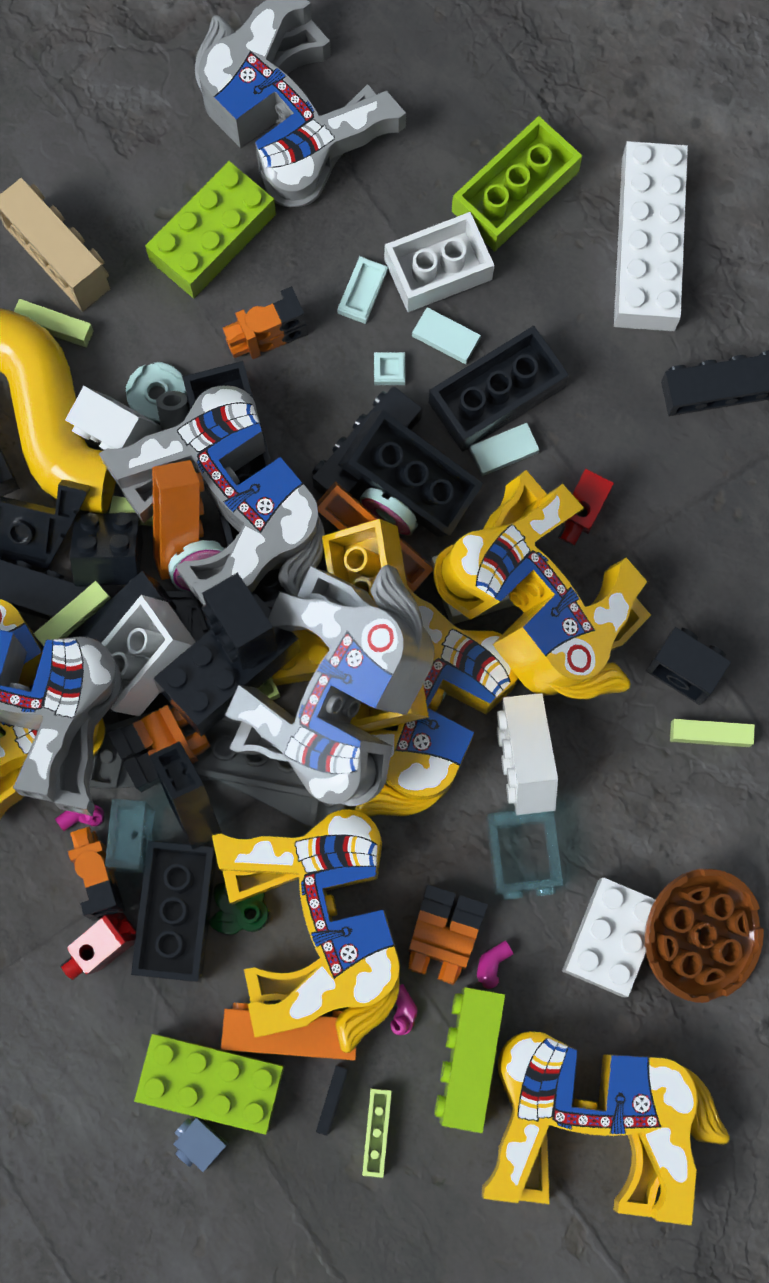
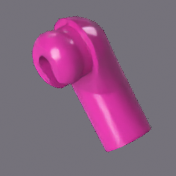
[55,804,104,831]
[477,940,513,989]
[390,984,418,1036]

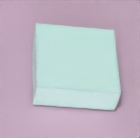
[374,352,405,385]

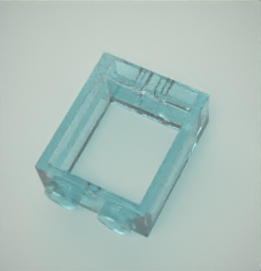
[105,799,155,875]
[486,811,563,900]

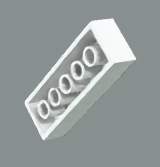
[614,141,688,331]

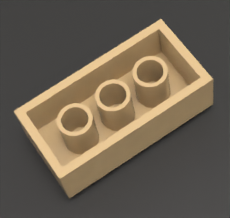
[0,178,110,312]

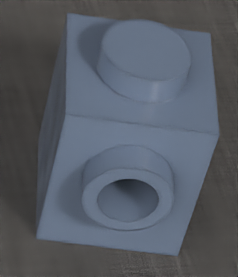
[173,1117,229,1172]

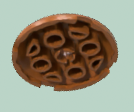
[645,868,764,1003]

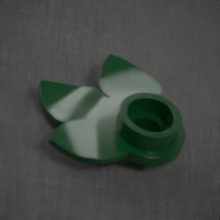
[209,883,269,935]

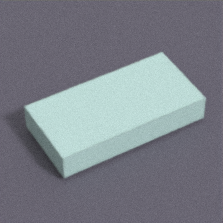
[337,256,388,324]
[412,307,481,364]
[470,423,539,476]

